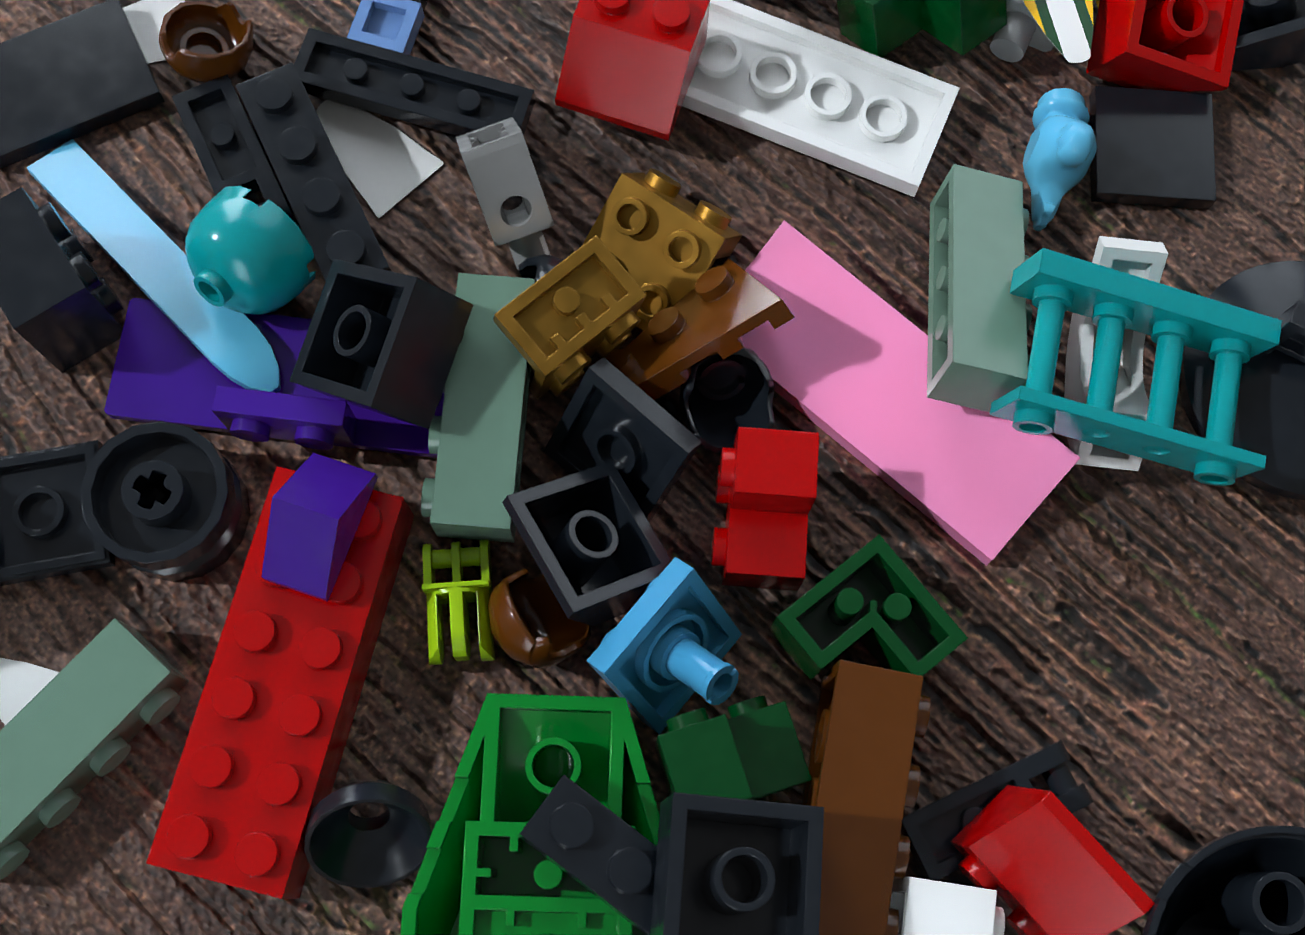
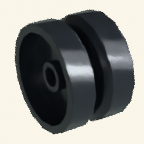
[80,421,250,582]

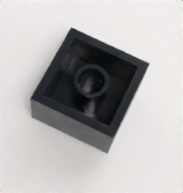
[0,187,124,373]
[290,259,473,429]
[650,792,824,935]

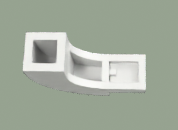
[1064,236,1168,471]

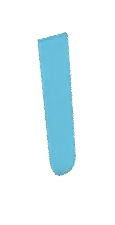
[26,139,281,393]

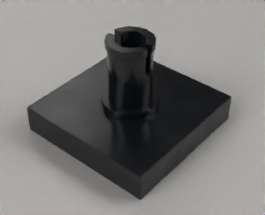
[544,357,702,522]

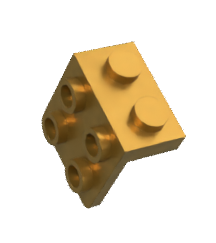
[583,168,742,331]

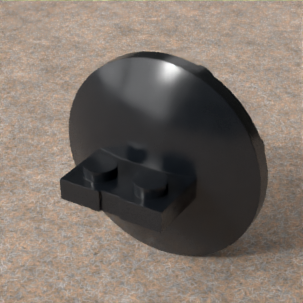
[1179,261,1305,500]

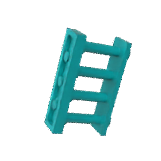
[989,248,1282,486]

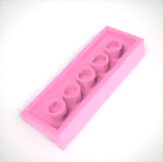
[740,220,1080,566]

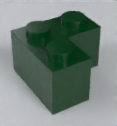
[836,0,1007,58]
[769,534,968,680]
[655,695,812,800]

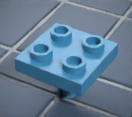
[587,557,742,734]

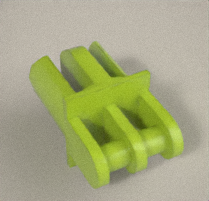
[422,540,495,665]

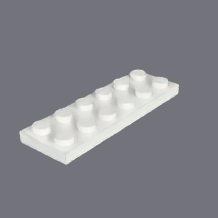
[682,0,960,197]

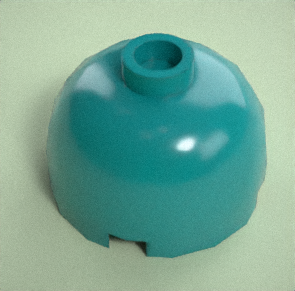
[185,186,316,315]

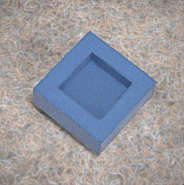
[347,0,424,55]

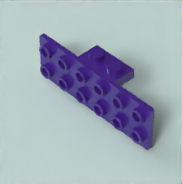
[104,298,444,458]

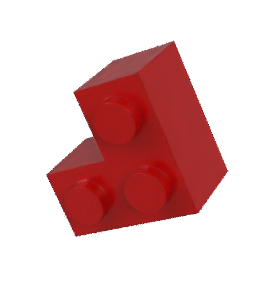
[711,427,819,591]

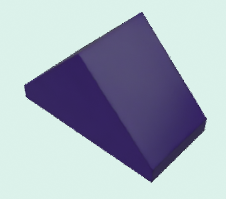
[261,453,378,602]

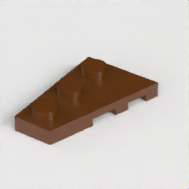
[605,259,795,401]

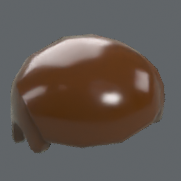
[159,1,253,84]
[488,568,591,668]

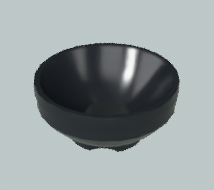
[304,780,433,888]

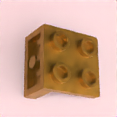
[493,235,647,399]

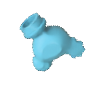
[1023,88,1097,231]

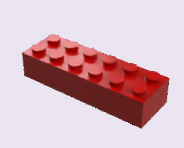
[146,466,414,899]

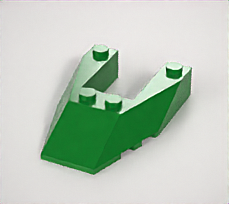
[400,693,660,935]

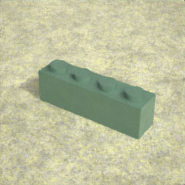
[927,164,1032,412]
[421,273,535,543]
[0,618,189,880]

